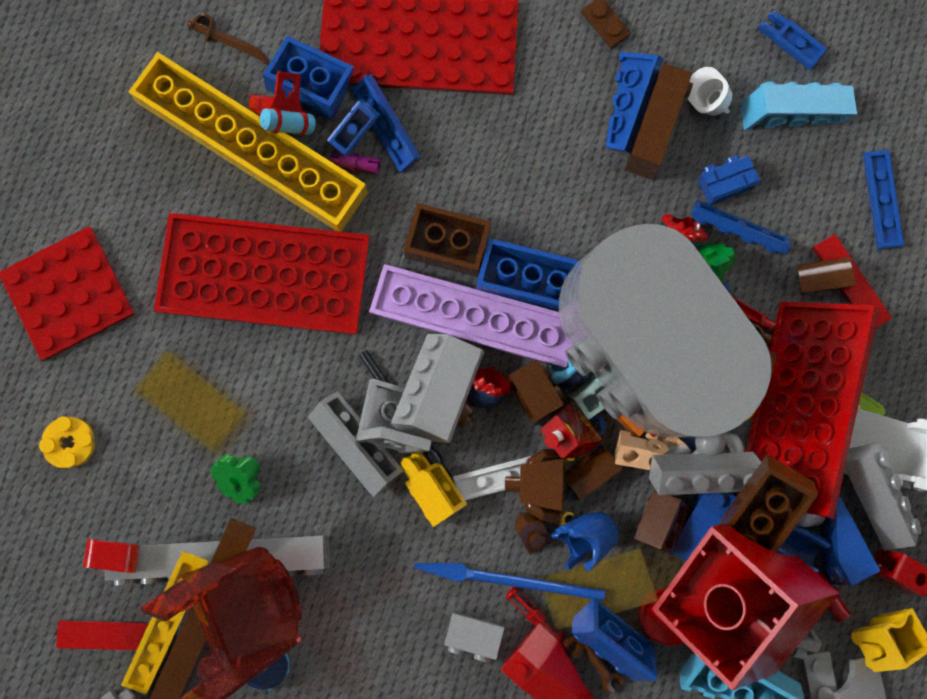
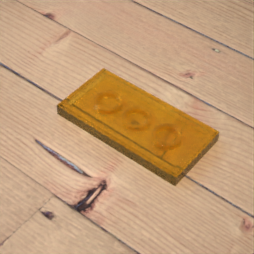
[134,350,247,453]
[539,548,658,630]

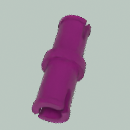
[329,151,381,174]

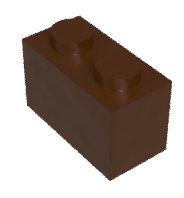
[634,490,691,555]

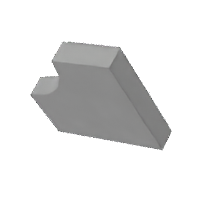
[833,656,886,699]

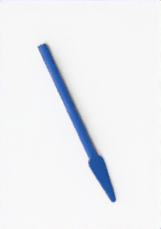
[414,563,606,601]

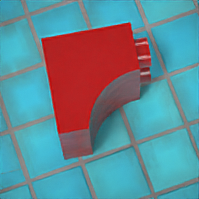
[651,524,839,691]

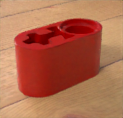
[82,539,140,573]

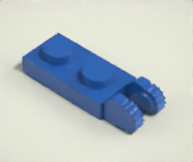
[758,11,827,70]

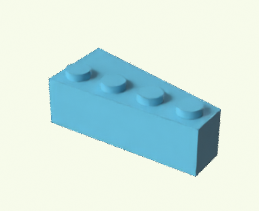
[740,81,857,131]
[680,652,805,699]

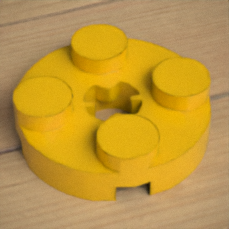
[39,416,95,468]

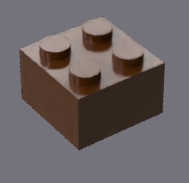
[508,359,565,425]

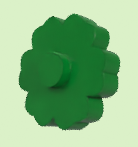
[698,243,736,283]
[211,454,260,504]

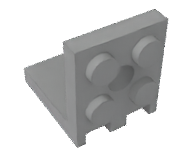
[356,379,432,454]

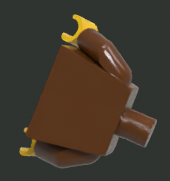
[505,449,575,526]

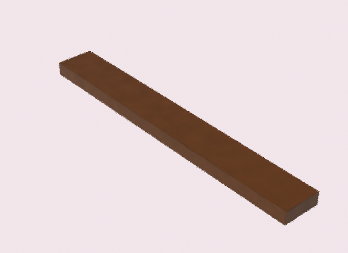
[150,518,257,699]

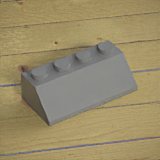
[391,334,484,443]

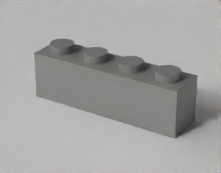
[308,391,404,497]
[845,442,921,551]
[649,452,761,495]

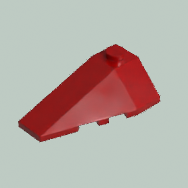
[500,622,594,699]

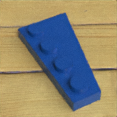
[606,52,664,154]

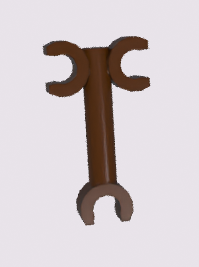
[562,636,625,694]

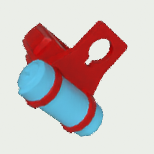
[249,71,315,136]

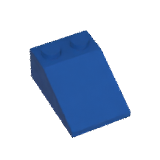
[672,492,736,562]
[820,497,880,586]

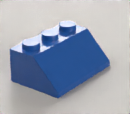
[263,36,354,121]
[572,598,657,681]

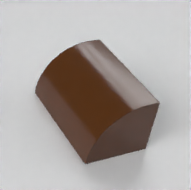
[796,257,855,294]
[565,445,622,501]

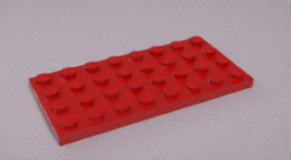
[319,0,519,95]
[153,213,370,335]
[735,302,880,519]

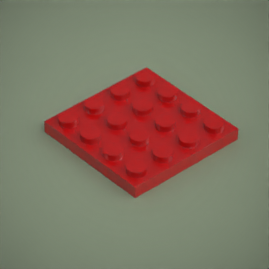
[0,226,135,362]

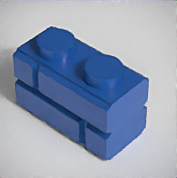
[327,98,381,156]
[697,155,760,206]

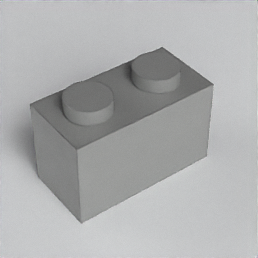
[444,612,504,663]

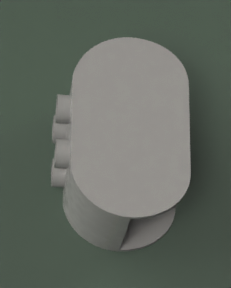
[559,224,771,437]

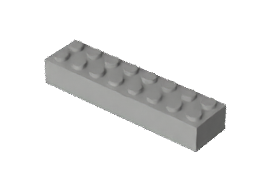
[105,536,330,585]

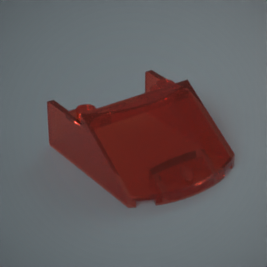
[141,546,302,699]

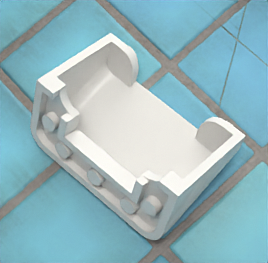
[844,405,927,493]

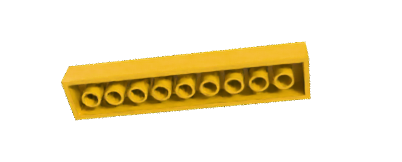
[128,52,368,232]

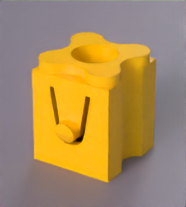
[851,608,927,672]

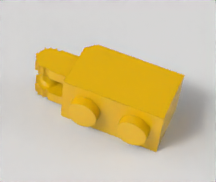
[401,452,468,527]

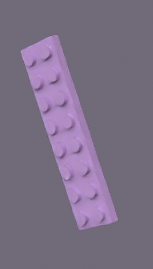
[369,264,572,369]

